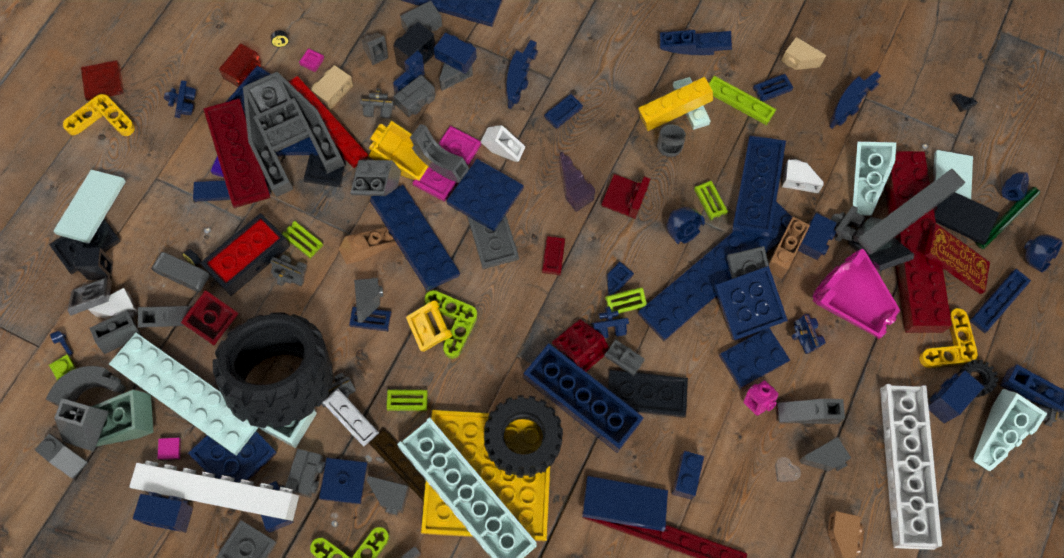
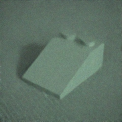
[91,390,154,447]

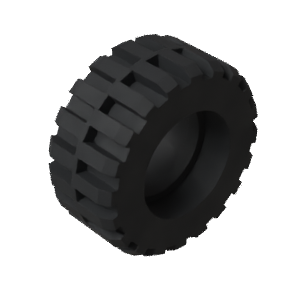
[484,395,563,478]

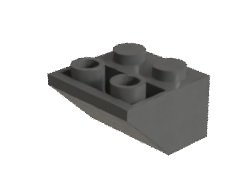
[350,160,401,196]
[54,398,108,451]

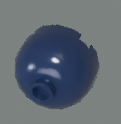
[667,207,705,244]
[1024,234,1063,273]

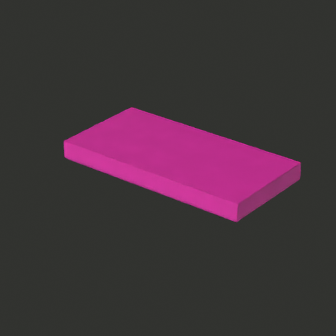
[413,126,482,202]

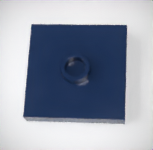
[319,458,368,505]

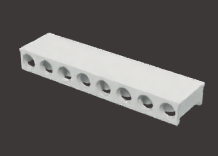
[880,384,942,550]

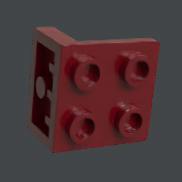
[601,174,651,219]
[552,319,609,372]

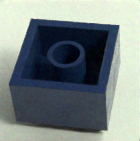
[928,370,984,424]
[133,492,193,533]

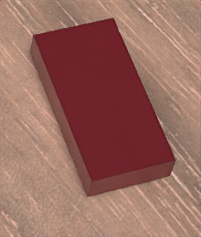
[542,236,566,276]

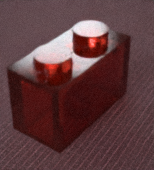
[219,43,262,87]

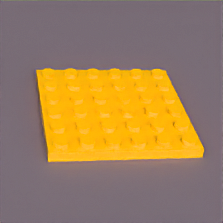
[421,410,550,541]

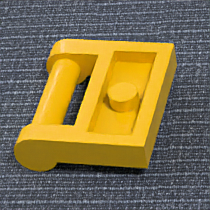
[406,301,452,352]

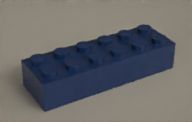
[523,343,644,453]

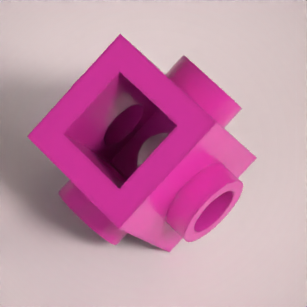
[743,380,779,416]

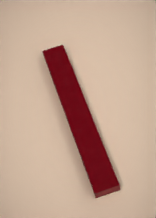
[583,517,748,558]

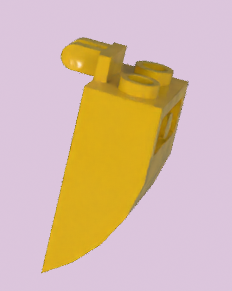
[369,121,429,181]

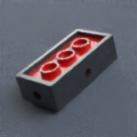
[200,213,290,297]

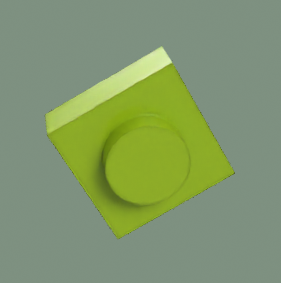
[49,355,77,381]

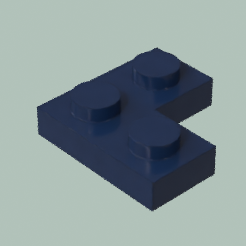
[393,51,425,94]

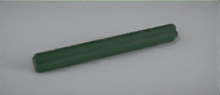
[976,187,1040,249]

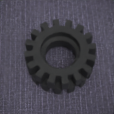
[957,359,998,397]

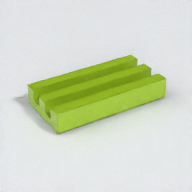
[694,181,728,220]
[282,221,323,259]
[605,287,647,313]
[387,390,428,411]

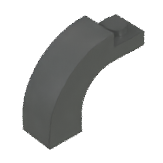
[410,124,469,183]
[46,366,126,406]

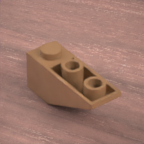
[769,217,810,279]
[339,227,397,264]
[828,511,863,558]

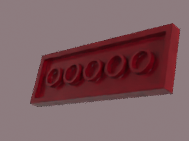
[203,99,271,208]

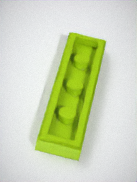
[709,76,776,125]

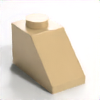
[781,37,826,70]

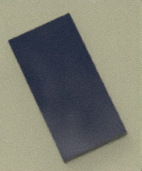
[582,476,668,531]

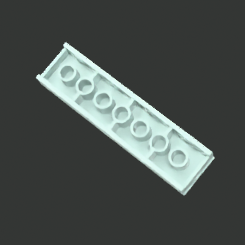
[398,417,537,558]

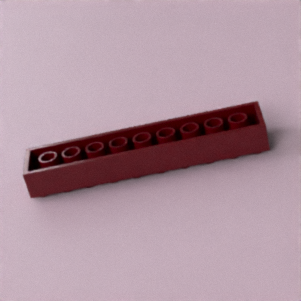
[885,151,952,333]

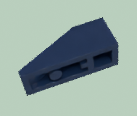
[1000,364,1064,412]

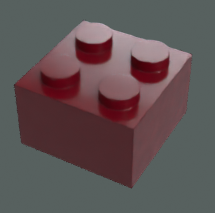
[180,290,239,346]

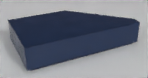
[607,262,634,296]

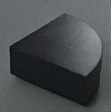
[951,94,978,112]

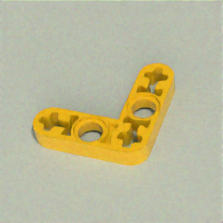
[63,94,135,136]
[919,308,978,368]

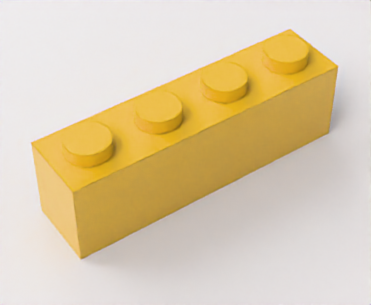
[639,77,713,131]

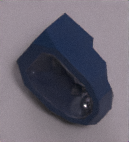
[1001,172,1029,201]

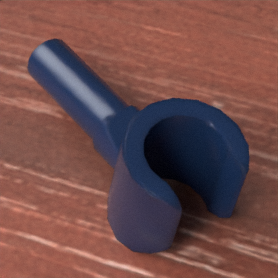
[50,331,73,356]

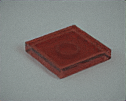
[81,60,124,101]

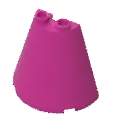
[812,248,900,339]

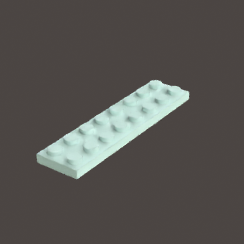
[109,333,258,456]

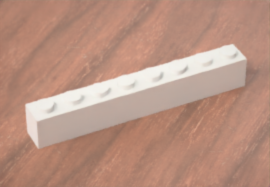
[129,461,299,521]

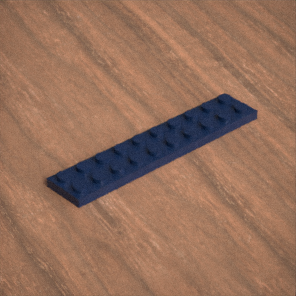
[638,201,792,341]

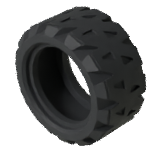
[212,312,333,428]

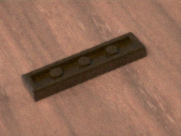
[369,429,426,502]

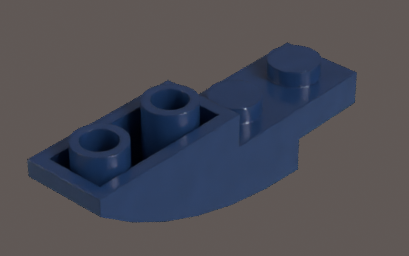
[660,30,732,55]
[506,40,538,109]
[830,71,881,129]

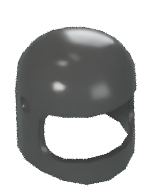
[657,124,686,157]

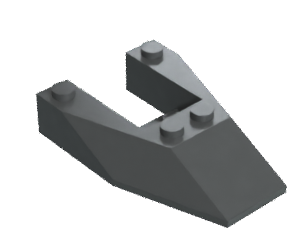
[243,72,345,197]

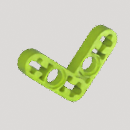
[425,290,477,359]
[310,527,389,558]

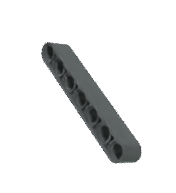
[857,169,966,255]

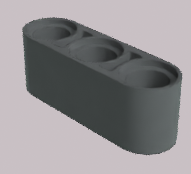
[151,252,210,292]

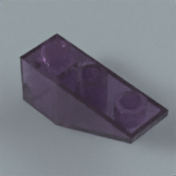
[559,152,595,212]

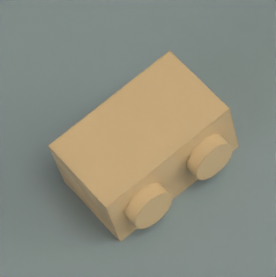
[311,65,353,110]

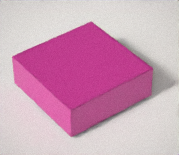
[299,48,324,72]
[157,438,181,460]

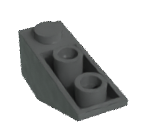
[138,306,193,327]
[777,399,845,424]

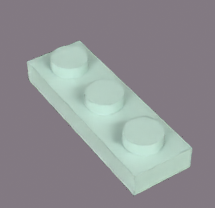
[673,77,711,130]

